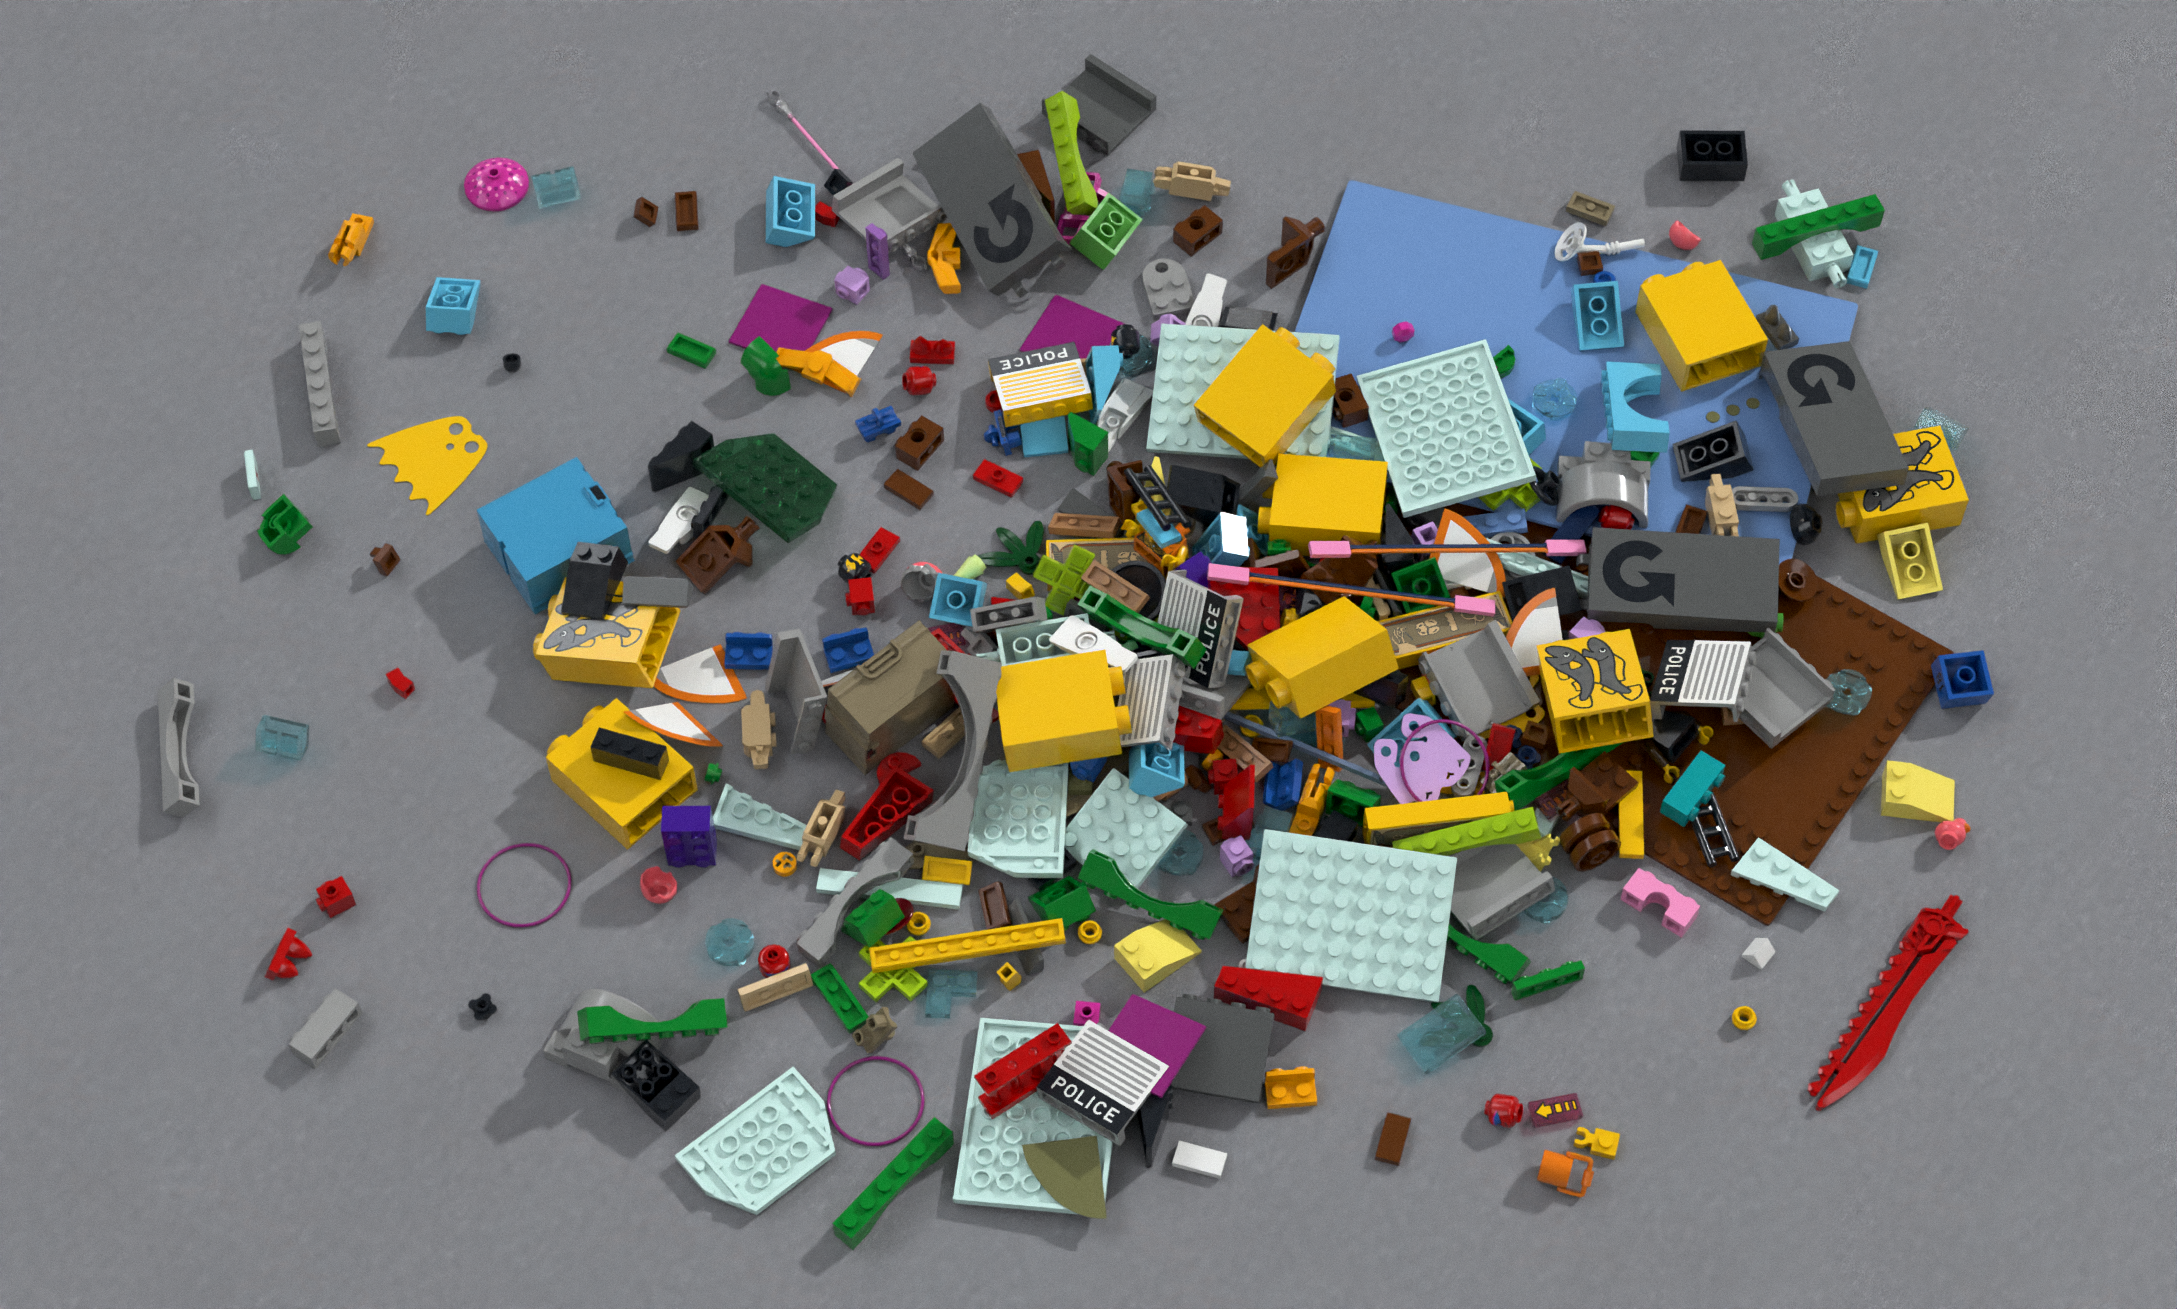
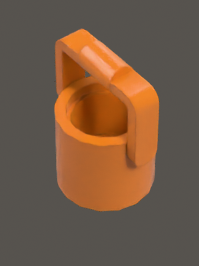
[1537,1150,1594,1197]

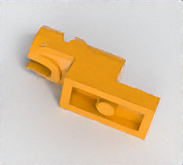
[328,213,374,266]
[1289,764,1335,836]

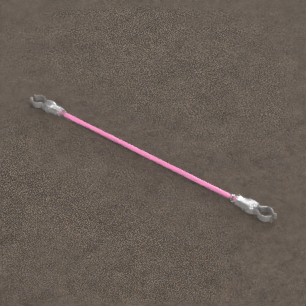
[767,90,927,271]

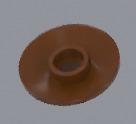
[1778,559,1818,602]

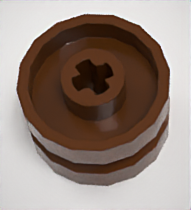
[1559,813,1621,872]

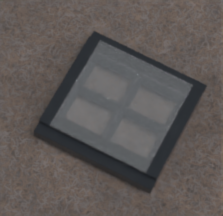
[1220,306,1278,331]

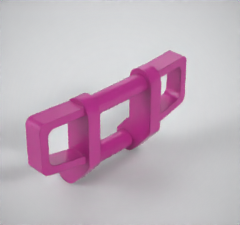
[1057,172,1113,245]

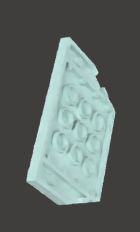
[968,759,1069,878]
[675,1067,836,1215]

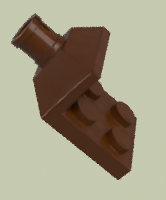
[1266,216,1325,289]
[1106,460,1144,525]
[675,516,760,594]
[1300,535,1382,605]
[1240,538,1311,588]
[1555,751,1638,822]
[1214,865,1259,944]

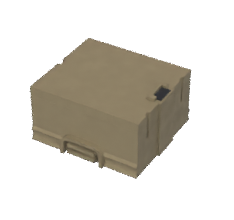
[825,620,955,775]

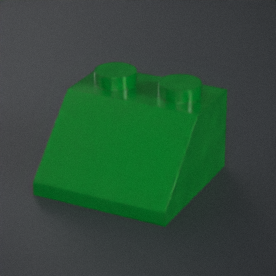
[1068,412,1108,476]
[1391,557,1451,614]
[1325,779,1381,827]
[1028,876,1096,931]
[840,889,905,948]

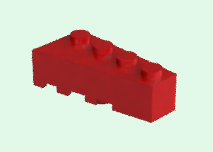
[1173,706,1224,754]
[840,765,934,861]
[1214,966,1323,1031]

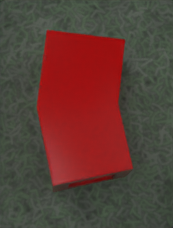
[815,201,840,227]
[385,667,415,699]

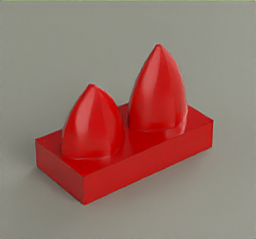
[910,336,955,364]
[264,928,312,981]

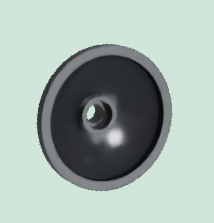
[1111,560,1166,621]

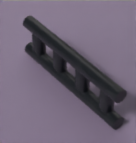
[1124,465,1191,531]
[1690,790,1740,868]

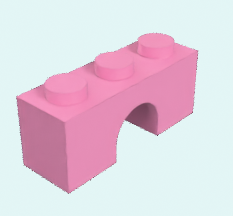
[1620,868,1700,938]

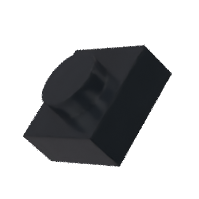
[824,169,853,195]

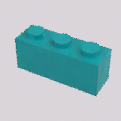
[1660,751,1725,827]

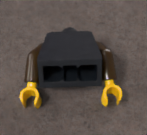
[1644,710,1713,784]

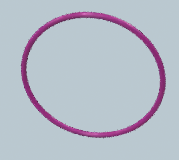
[1400,719,1490,802]
[477,843,571,928]
[827,1056,925,1146]

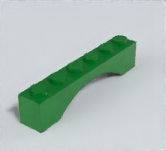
[1752,194,1885,260]
[1077,586,1207,669]
[1494,742,1624,811]
[1078,849,1224,940]
[1446,924,1531,985]
[577,998,728,1044]
[832,1117,954,1250]

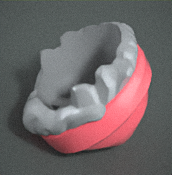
[899,562,942,603]

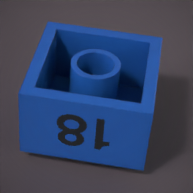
[1931,650,1994,709]

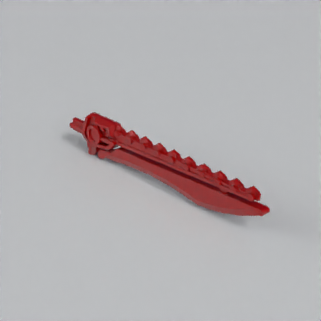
[1807,894,1968,1111]

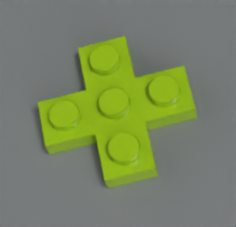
[1478,457,1542,512]
[1033,544,1095,616]
[858,936,928,1002]

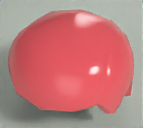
[1669,220,1701,250]
[640,866,677,904]

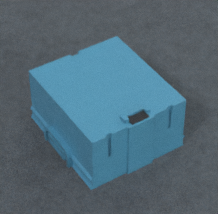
[477,457,635,615]

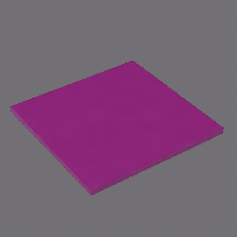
[729,284,833,352]
[1019,294,1125,359]
[1108,994,1207,1098]

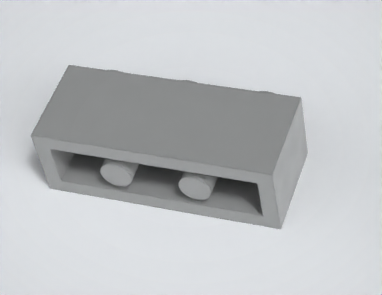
[970,596,1048,633]
[289,988,362,1069]

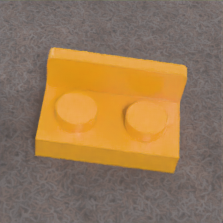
[1264,1066,1317,1109]

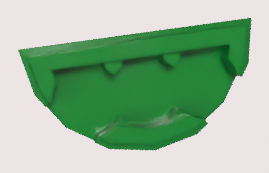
[1493,345,1516,378]

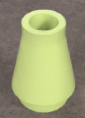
[953,554,986,579]

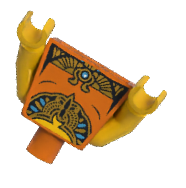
[1120,519,1190,575]

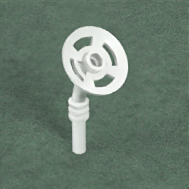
[1555,222,1645,262]

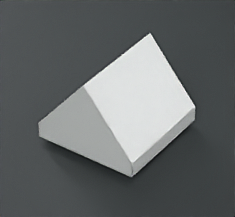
[1741,938,1776,970]

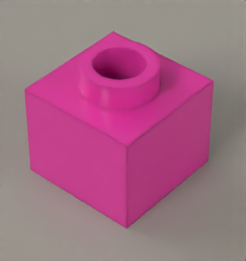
[1073,1001,1100,1026]

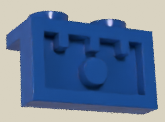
[822,627,874,673]
[725,632,773,670]
[1263,758,1303,812]

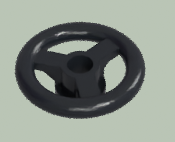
[1529,466,1560,506]

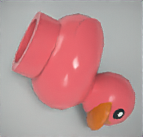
[1935,818,1971,850]

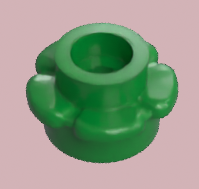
[704,763,722,785]

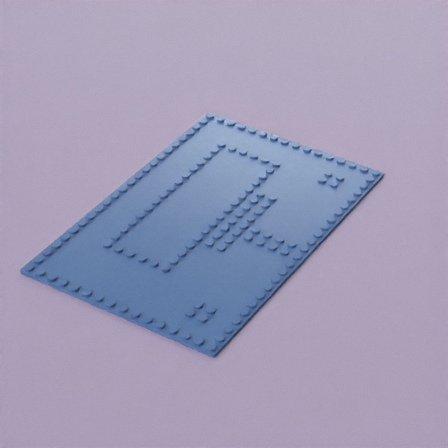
[1295,180,1858,564]

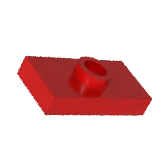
[973,459,1023,498]
[859,527,900,574]
[1482,723,1516,772]

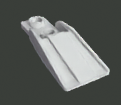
[1185,273,1227,327]
[1097,378,1153,453]
[649,487,709,554]
[1049,615,1138,673]

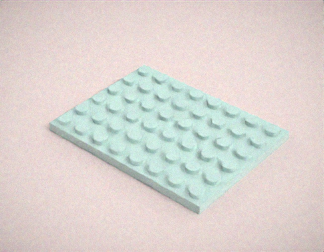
[1146,324,1340,459]
[1357,339,1536,518]
[1245,829,1457,1002]
[953,1018,1113,1215]

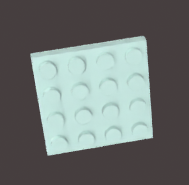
[1065,768,1188,889]

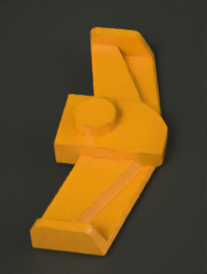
[927,223,961,294]
[776,347,861,397]

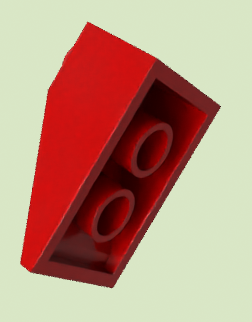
[1218,765,1255,840]

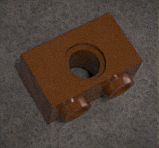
[1173,205,1223,257]
[1332,373,1369,428]
[895,415,944,471]

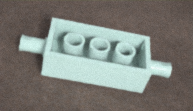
[1775,179,1854,288]
[976,613,1116,666]

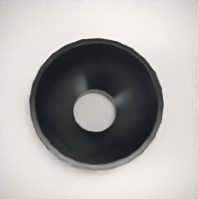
[1790,504,1823,546]

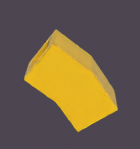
[1006,572,1035,600]
[1410,676,1436,705]
[996,962,1021,991]

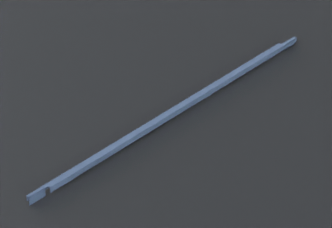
[1223,711,1388,787]

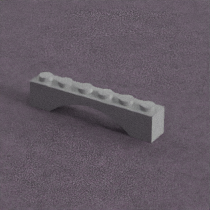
[299,321,341,447]
[158,678,200,818]
[796,837,914,969]

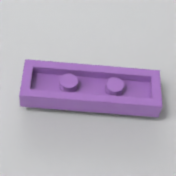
[865,223,890,280]

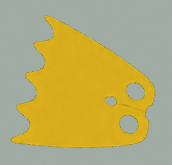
[367,416,488,515]

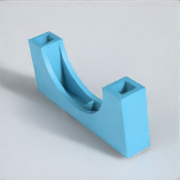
[1601,362,1670,453]

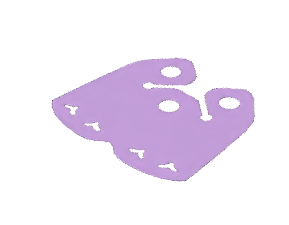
[1374,713,1470,804]

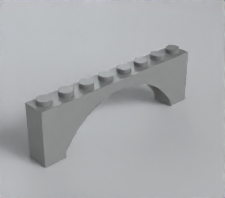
[904,650,1002,851]

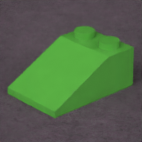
[1069,192,1143,270]

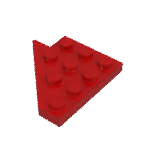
[1208,567,1280,652]

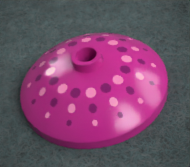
[464,157,529,211]

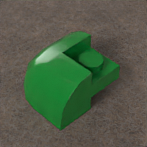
[741,336,791,396]
[257,494,313,555]

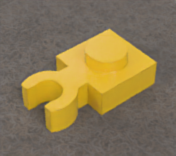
[1573,1127,1620,1160]

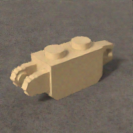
[1153,161,1231,201]
[1705,474,1739,536]
[741,690,777,769]
[797,789,846,867]

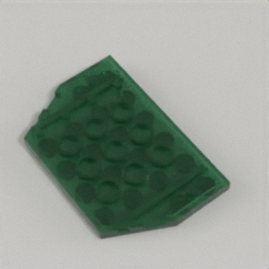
[693,433,837,543]

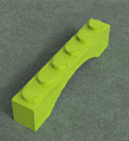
[1045,91,1098,216]
[1392,807,1541,856]

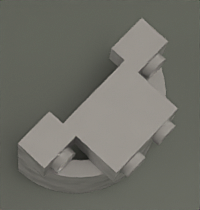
[1556,441,1650,528]
[543,989,664,1092]

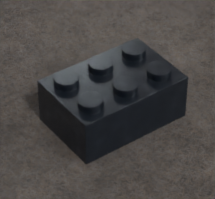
[1677,130,1748,181]

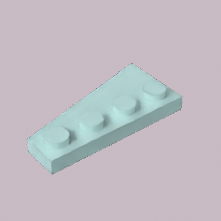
[713,783,807,850]
[1731,837,1839,912]

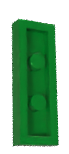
[1511,960,1585,1001]
[811,963,869,1034]

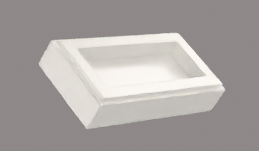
[1172,1141,1227,1179]

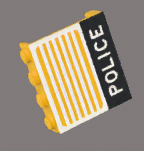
[988,342,1093,427]

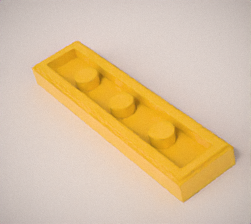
[1618,770,1644,859]

